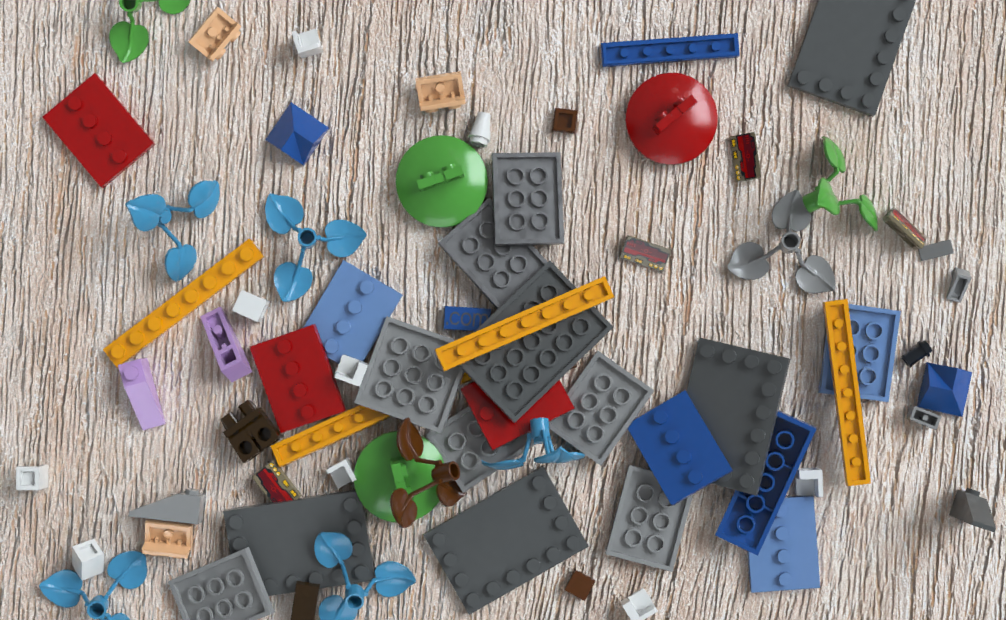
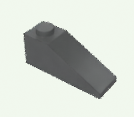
[949,488,996,533]

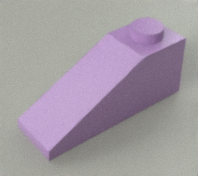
[200,306,252,382]
[118,358,166,430]

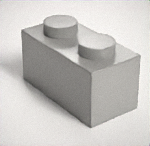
[906,405,942,430]

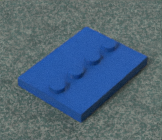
[628,390,733,506]

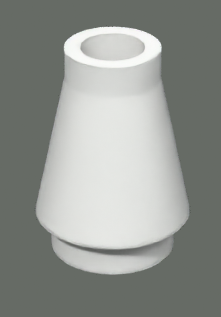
[468,112,491,148]

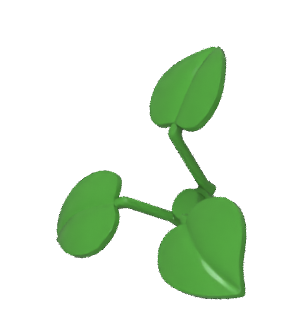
[109,0,191,63]
[803,136,878,231]

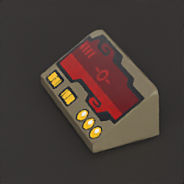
[729,132,761,182]
[882,207,926,250]
[619,235,671,272]
[252,460,302,503]

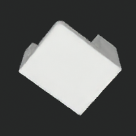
[292,28,323,59]
[232,290,270,322]
[334,355,369,387]
[325,457,357,489]
[16,464,49,490]
[795,467,823,497]
[72,539,104,580]
[620,588,658,620]

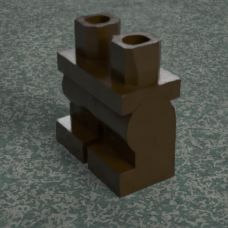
[220,400,284,463]

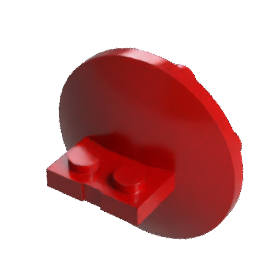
[625,73,718,165]

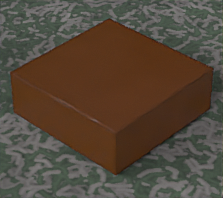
[552,108,578,134]
[564,569,595,601]

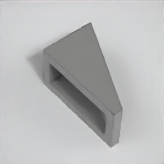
[918,239,954,261]
[946,267,972,303]

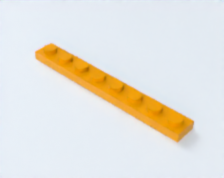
[103,238,264,368]
[434,276,614,372]
[823,299,871,486]

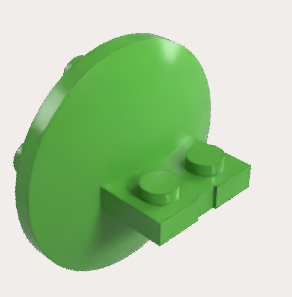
[396,135,488,228]
[354,431,444,522]

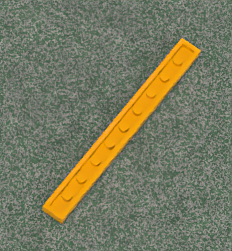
[271,372,472,468]

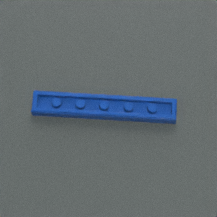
[601,33,740,67]

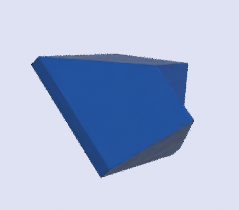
[266,102,329,166]
[917,362,972,417]

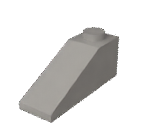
[128,488,206,525]

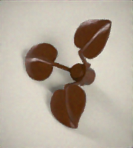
[390,417,467,528]

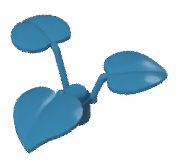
[125,180,220,282]
[265,194,367,302]
[482,418,585,470]
[314,532,416,620]
[39,551,147,620]

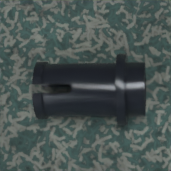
[901,340,932,368]

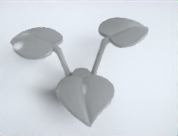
[728,190,835,294]

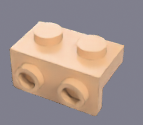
[187,6,242,62]
[415,71,466,113]
[142,519,193,559]

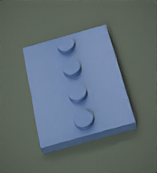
[303,260,403,364]
[818,304,901,402]
[747,496,820,593]

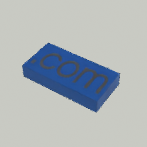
[444,306,491,331]

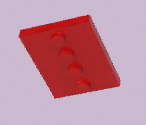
[42,73,156,188]
[250,324,346,433]
[460,380,574,451]

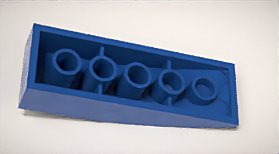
[715,410,817,556]

